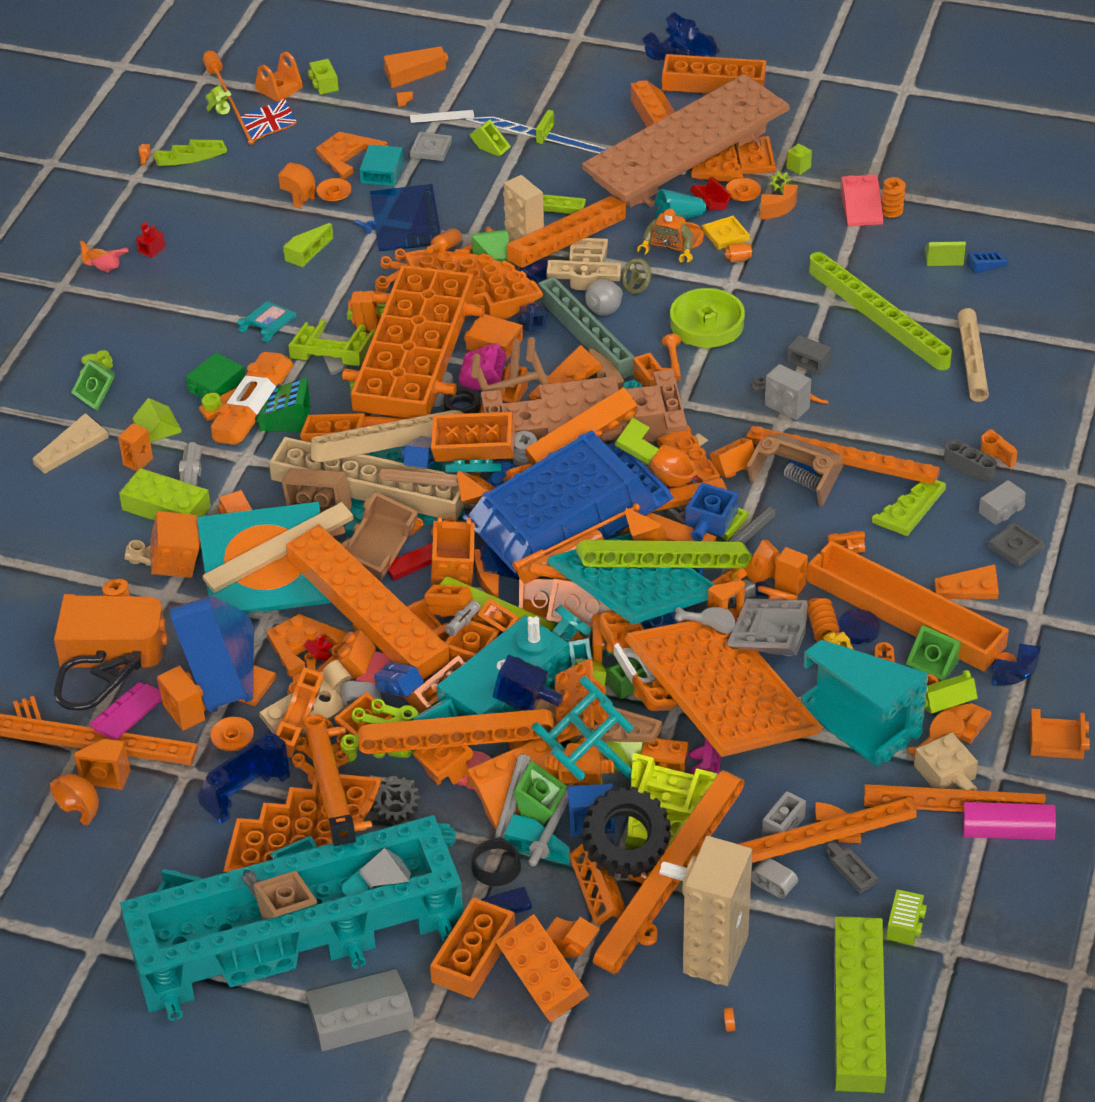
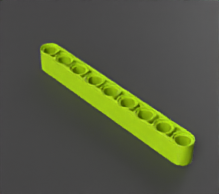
[576,540,752,568]

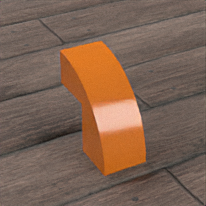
[760,184,798,219]

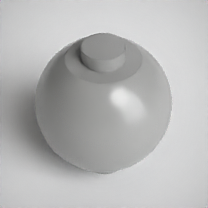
[585,279,623,316]

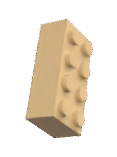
[503,175,544,242]

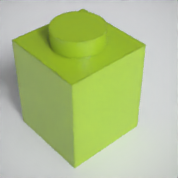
[787,144,812,175]

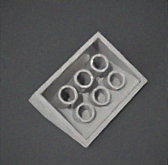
[305,969,414,1051]

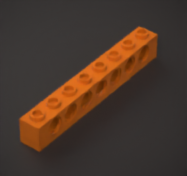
[507,196,626,268]

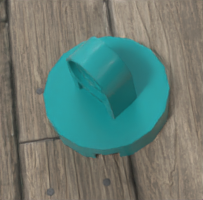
[552,604,592,643]

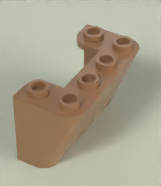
[340,491,418,580]

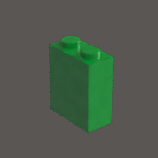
[185,352,246,398]

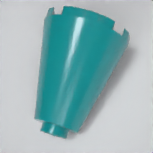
[655,189,706,220]

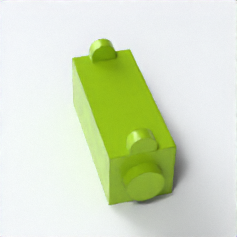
[924,670,978,713]

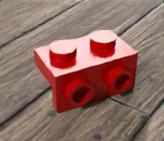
[690,177,731,211]

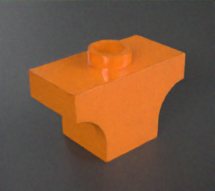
[745,540,780,585]

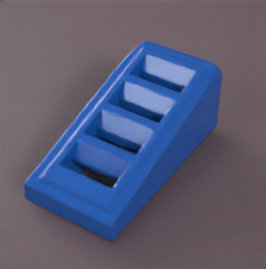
[967,251,1008,274]

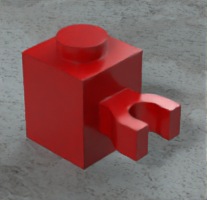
[136,222,166,258]

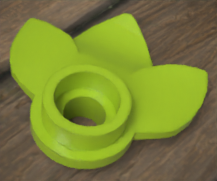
[80,350,113,374]

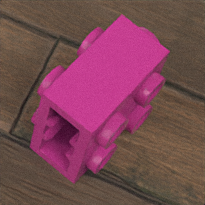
[459,343,507,391]

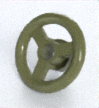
[621,258,651,294]

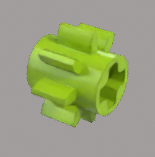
[769,171,792,193]

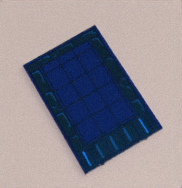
[370,184,441,251]

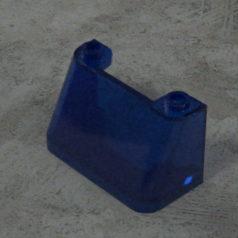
[198,734,290,824]

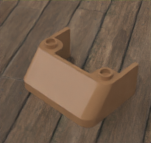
[747,434,843,507]

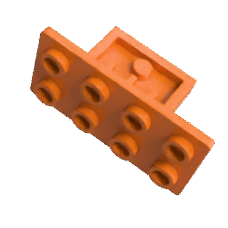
[555,659,607,743]

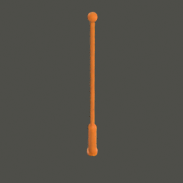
[512,503,640,571]

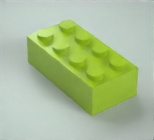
[119,468,211,520]

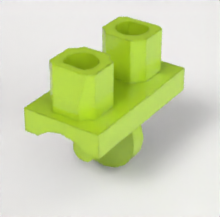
[205,85,231,115]

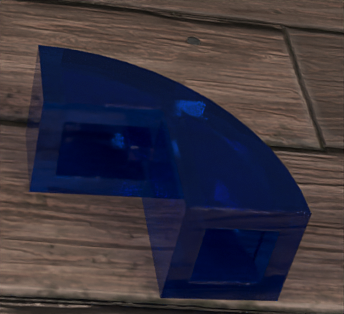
[991,644,1041,686]

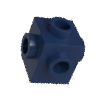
[518,303,547,331]

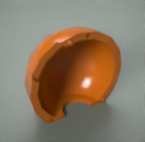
[649,445,698,487]
[50,774,99,826]

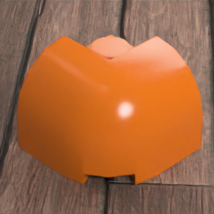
[278,162,316,208]

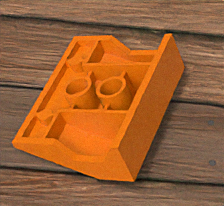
[467,739,568,830]

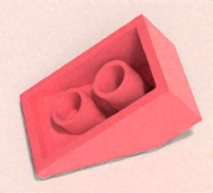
[840,174,883,226]

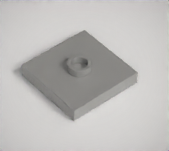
[410,132,452,161]

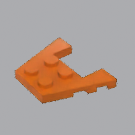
[316,132,388,179]
[266,614,348,677]

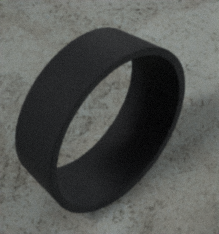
[471,839,521,886]

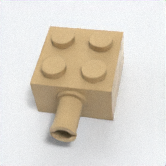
[914,732,978,791]

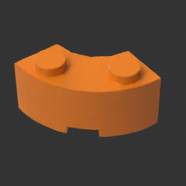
[546,917,600,958]

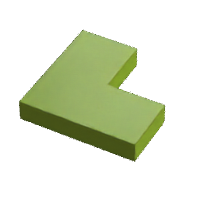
[615,418,659,465]

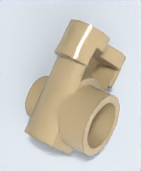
[124,540,151,566]

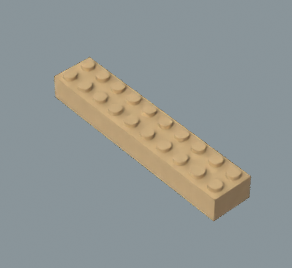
[269,437,466,522]

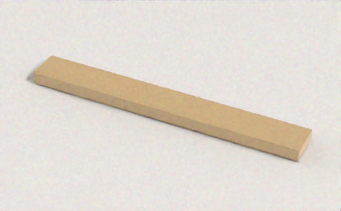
[202,502,353,593]

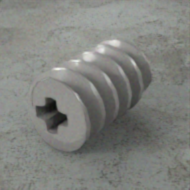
[513,431,537,466]

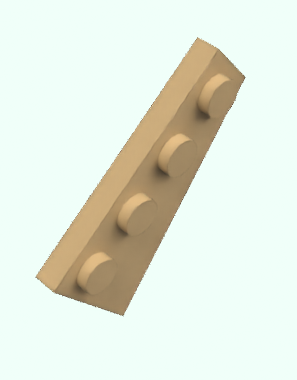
[32,413,109,474]

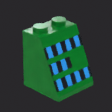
[256,378,311,433]

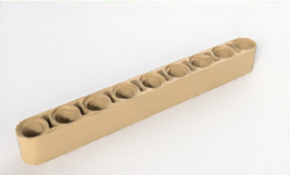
[311,410,464,462]

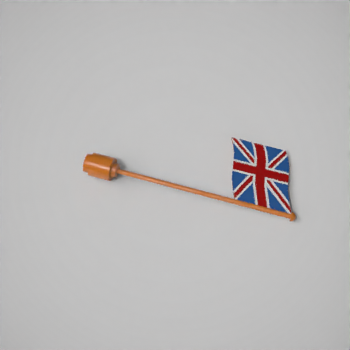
[202,50,296,145]

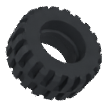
[582,786,671,879]

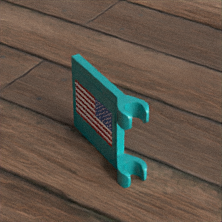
[237,301,296,342]

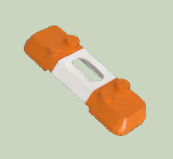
[211,352,293,445]
[599,612,679,711]

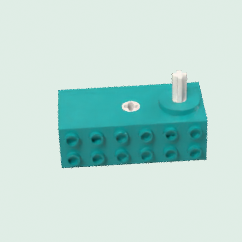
[437,615,570,716]

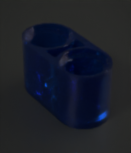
[519,257,550,284]

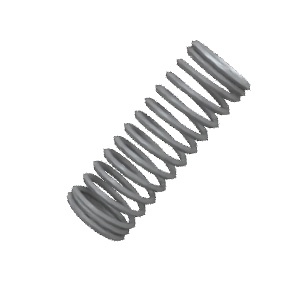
[784,463,821,492]

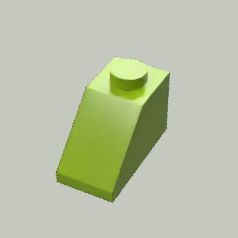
[469,119,511,156]

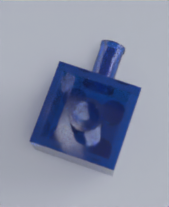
[492,654,564,711]

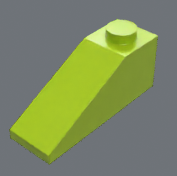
[283,223,333,267]

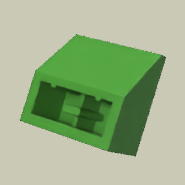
[604,657,648,699]

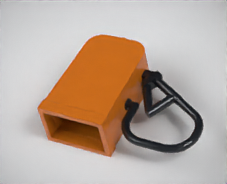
[54,594,169,711]

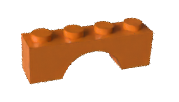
[271,667,324,758]

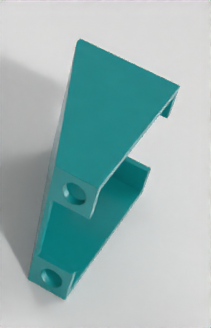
[801,639,928,767]

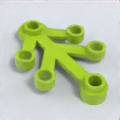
[340,699,418,759]

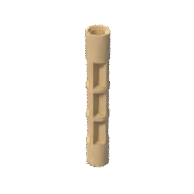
[958,308,989,402]

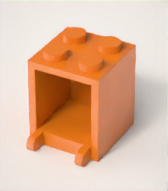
[150,511,201,578]
[431,516,475,587]

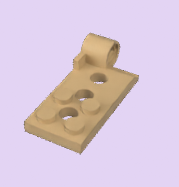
[259,660,351,737]

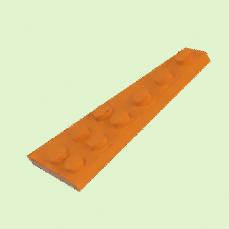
[691,145,744,182]

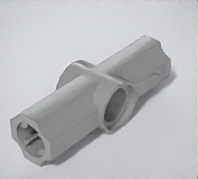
[179,442,202,486]

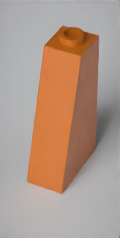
[383,46,448,88]

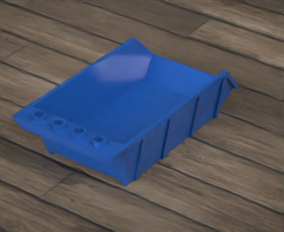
[463,430,674,579]

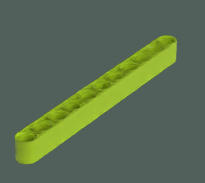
[809,252,952,371]

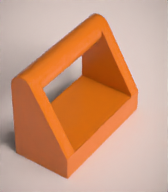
[707,581,745,617]

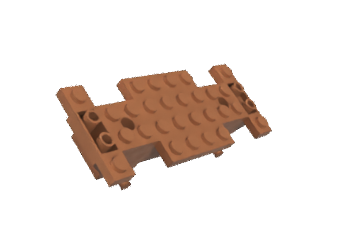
[481,369,687,459]

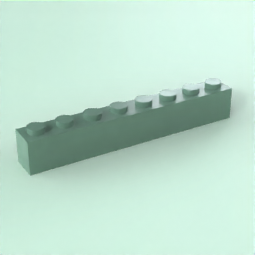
[538,277,634,379]

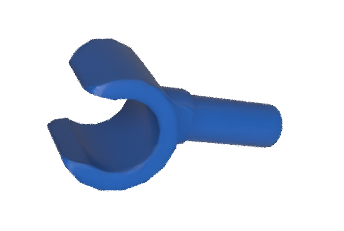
[355,220,376,234]

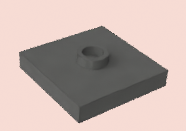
[987,522,1046,567]

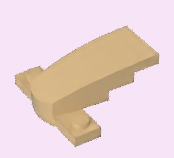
[547,238,622,290]

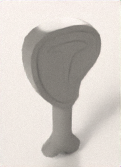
[674,607,735,634]

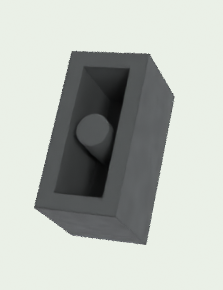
[787,335,832,375]

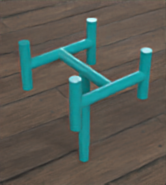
[532,676,634,781]

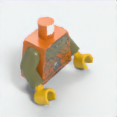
[637,209,693,263]

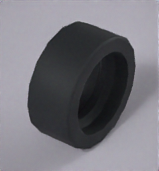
[444,387,480,414]

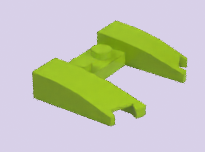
[288,320,375,366]

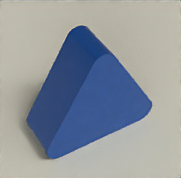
[170,596,254,713]

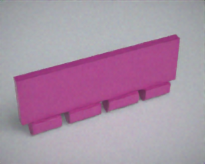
[90,682,161,740]

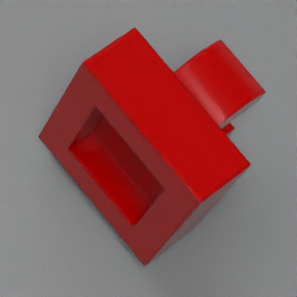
[303,634,332,661]

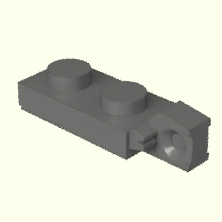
[825,840,878,894]

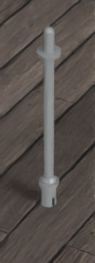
[529,784,577,867]

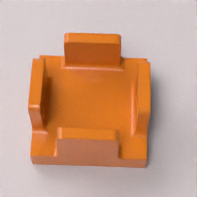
[413,745,474,786]

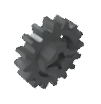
[373,776,420,824]

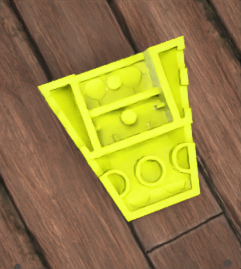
[628,753,718,844]

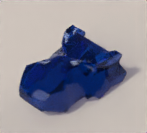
[643,12,720,60]

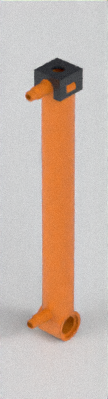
[304,714,372,846]

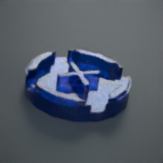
[838,609,880,645]

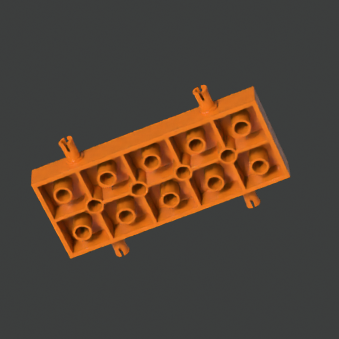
[342,265,485,418]

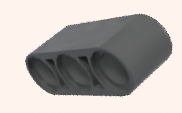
[944,440,997,482]

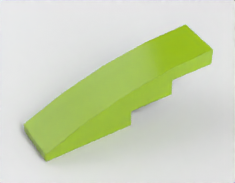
[153,139,227,166]

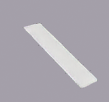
[410,110,474,123]

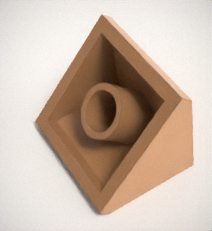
[253,871,317,919]

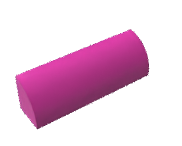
[962,802,1056,840]

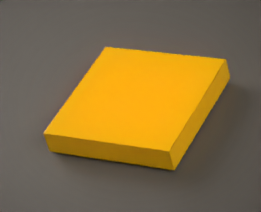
[702,215,750,250]

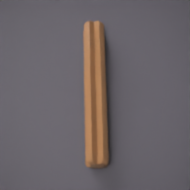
[380,468,459,487]

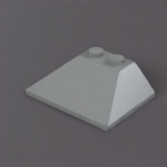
[727,598,808,656]

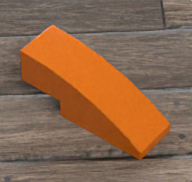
[474,549,499,598]

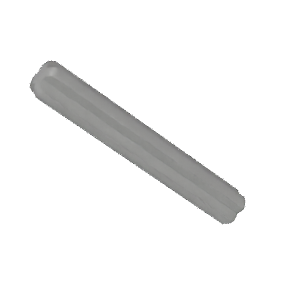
[495,754,531,840]

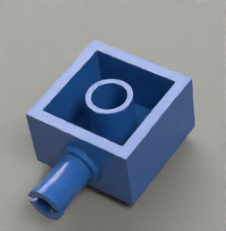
[685,482,739,541]
[567,784,615,836]

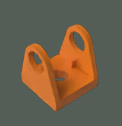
[255,51,303,102]

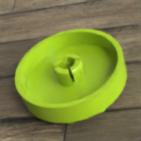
[670,288,745,349]

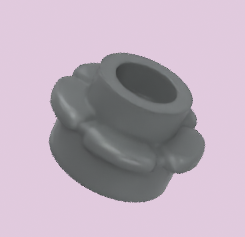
[750,376,766,394]

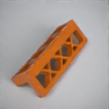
[570,843,626,926]

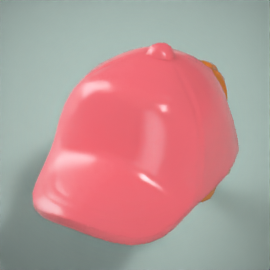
[79,241,129,273]

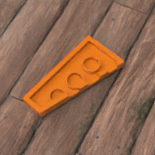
[528,345,602,400]
[657,426,720,483]

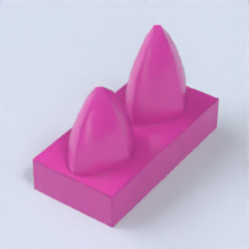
[688,738,721,774]

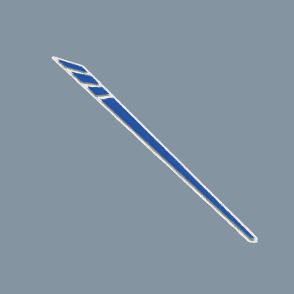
[466,117,686,174]

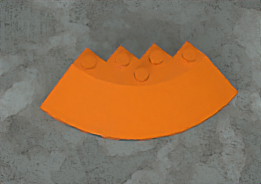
[404,249,543,320]
[223,773,382,873]

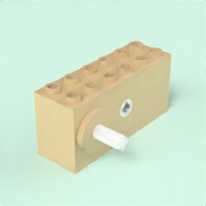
[659,836,752,986]

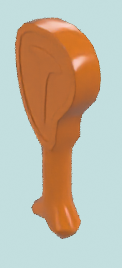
[908,711,965,760]

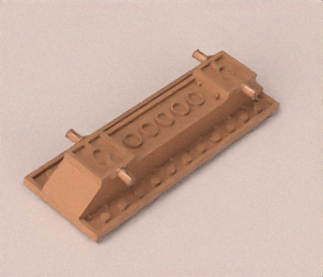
[582,74,790,208]

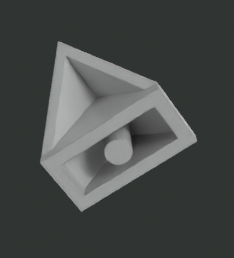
[359,848,411,889]

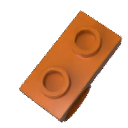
[980,429,1018,468]

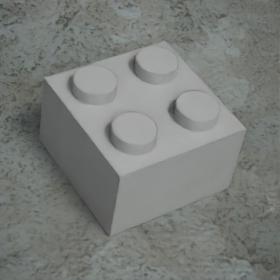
[765,364,811,420]

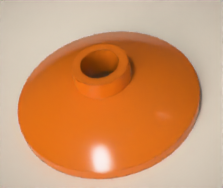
[316,178,352,201]
[726,178,761,201]
[210,717,254,751]

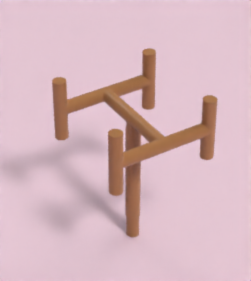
[471,337,549,392]

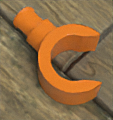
[139,144,151,166]

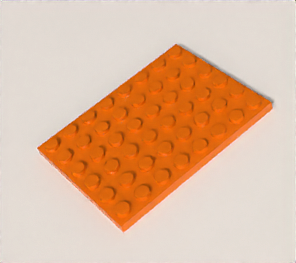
[624,621,823,757]

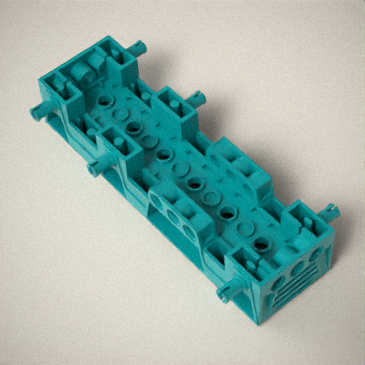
[120,815,463,1021]

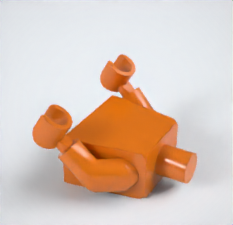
[545,737,614,786]

